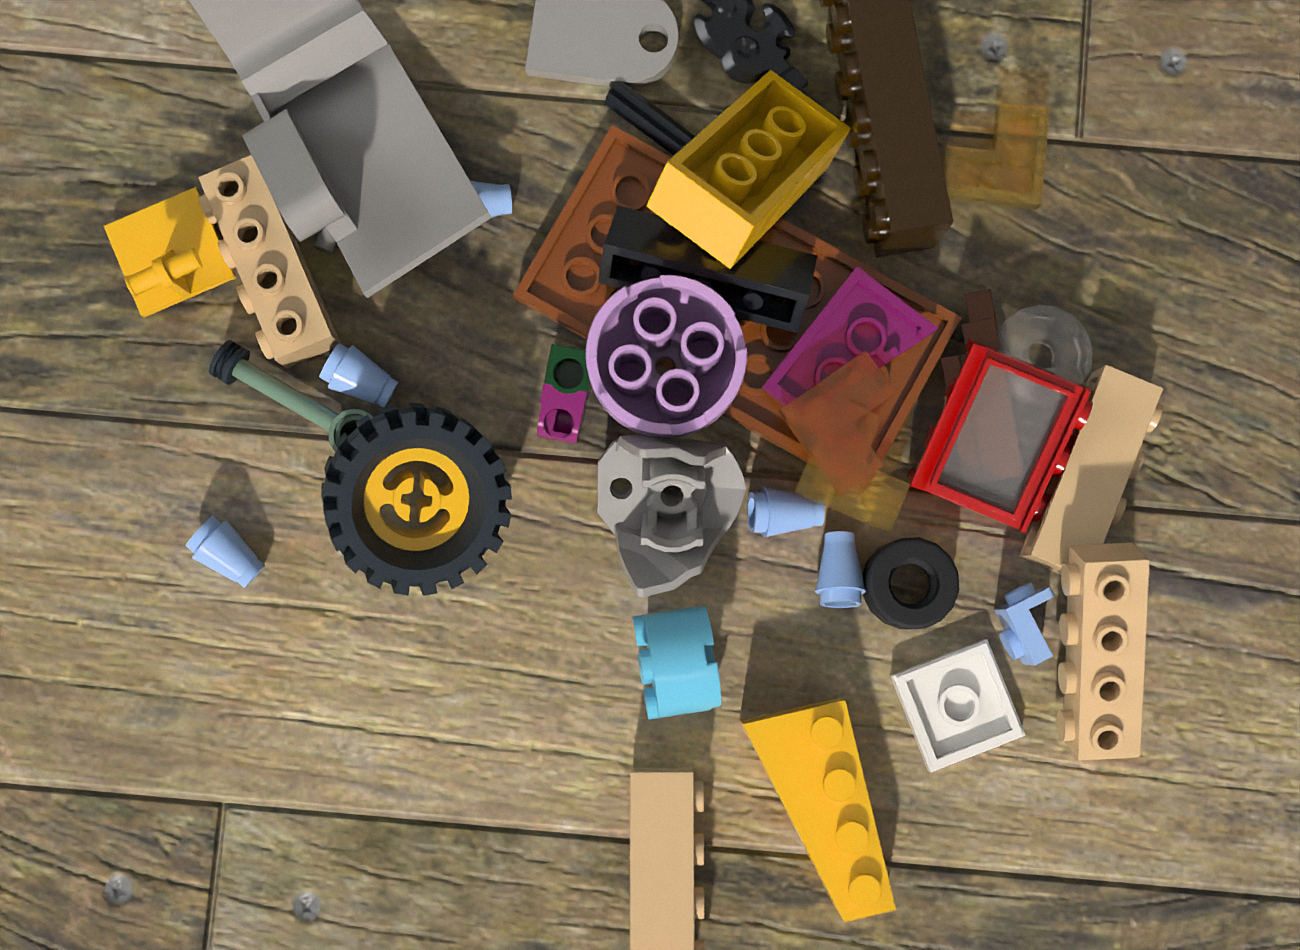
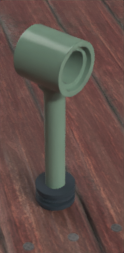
[209,340,373,452]

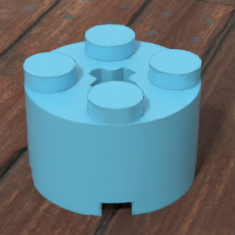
[633,606,722,720]

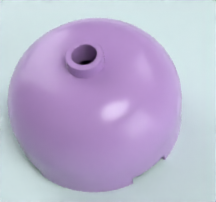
[586,275,747,438]

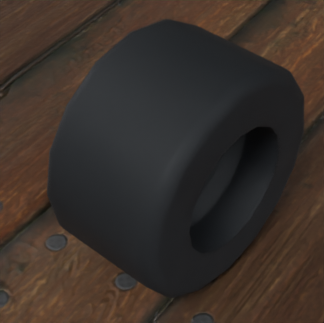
[862,537,959,629]

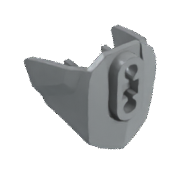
[597,435,746,597]

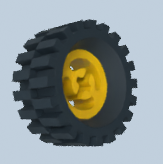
[321,403,512,596]

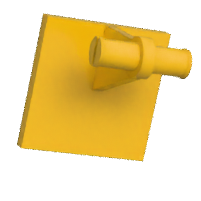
[104,187,236,318]

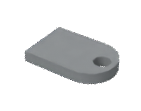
[525,0,679,89]

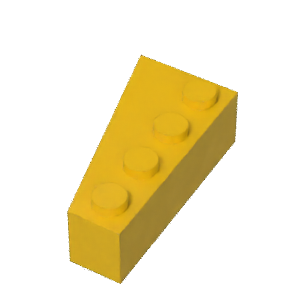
[739,697,896,922]

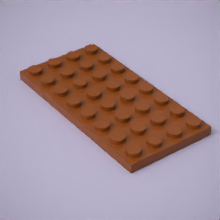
[513,125,962,493]

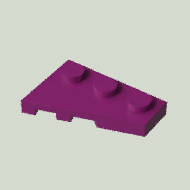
[762,266,938,420]

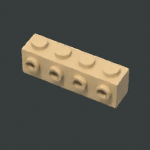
[198,155,341,369]
[1019,365,1164,574]
[1057,542,1150,761]
[630,768,704,950]

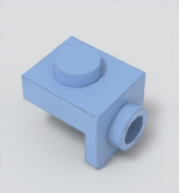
[994,582,1055,666]

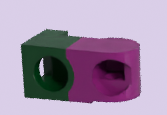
[537,344,591,444]

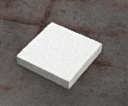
[890,639,1026,772]

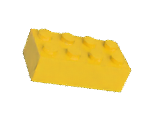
[646,70,851,269]

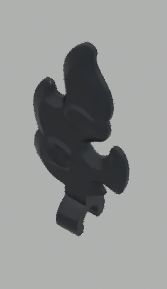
[694,0,808,95]

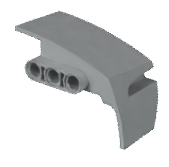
[189,0,492,298]

